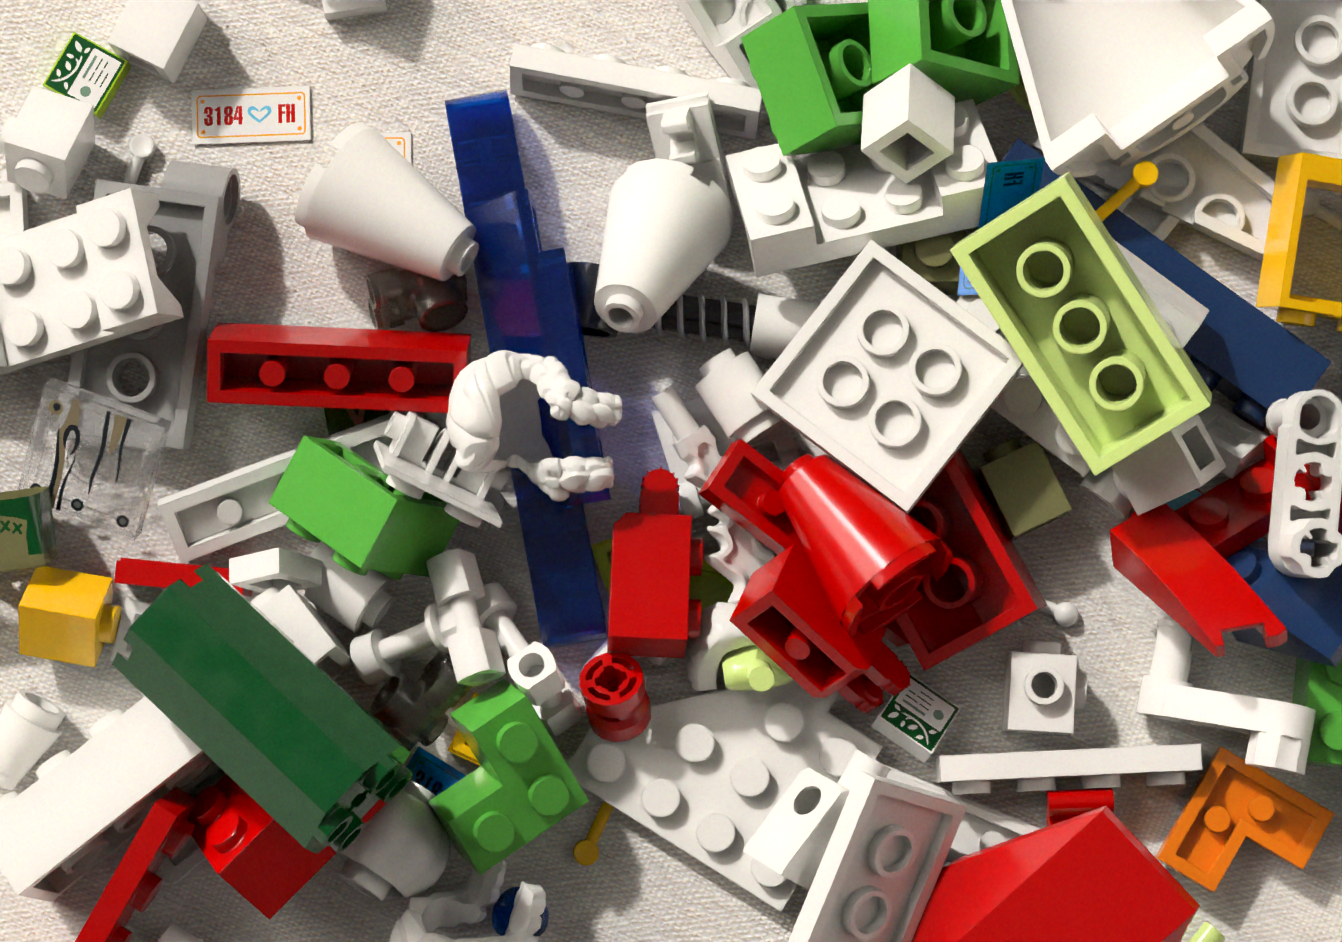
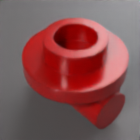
[1046,788,1114,826]

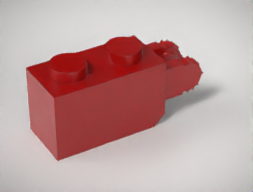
[607,467,703,658]
[729,544,911,714]

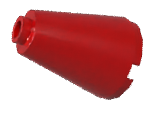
[778,454,952,637]

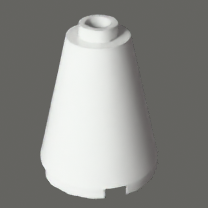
[294,122,479,281]
[594,158,734,333]

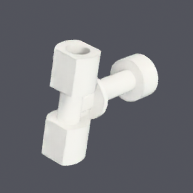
[350,548,506,687]
[475,582,582,737]

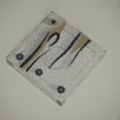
[18,377,172,541]

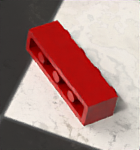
[207,322,471,413]

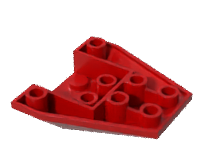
[911,806,1200,942]

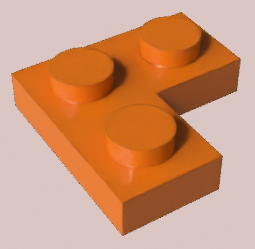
[1155,747,1335,892]

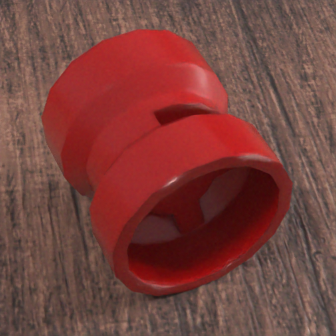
[579,652,651,742]

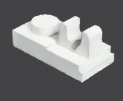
[645,92,736,219]

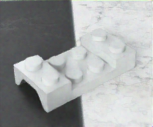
[725,99,997,277]
[0,188,184,375]

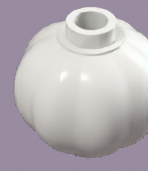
[335,780,451,903]

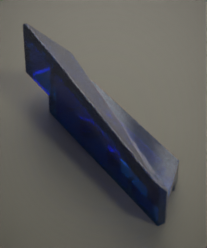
[465,189,612,507]

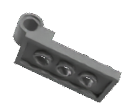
[61,160,240,450]

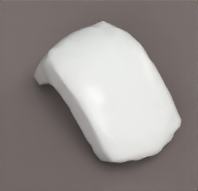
[686,602,755,691]

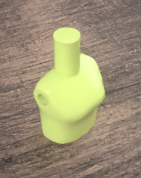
[722,645,793,692]

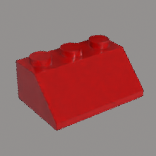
[896,448,1047,671]

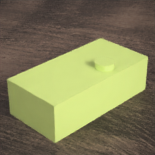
[950,171,1212,476]

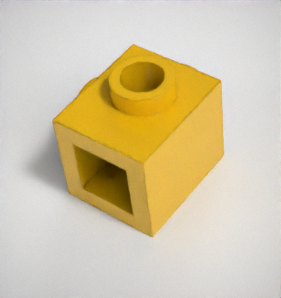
[18,566,122,667]

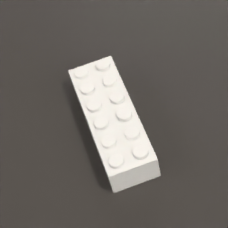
[0,584,353,902]

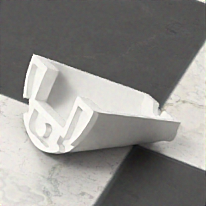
[1001,0,1275,178]

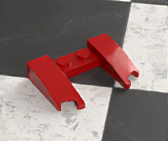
[1110,434,1342,657]

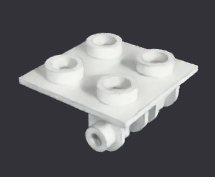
[373,411,510,528]

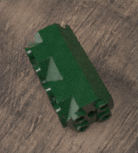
[112,564,413,854]

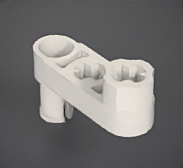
[1266,389,1342,578]
[1135,619,1316,775]

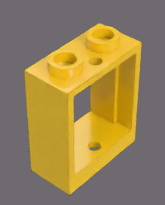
[1255,152,1342,333]

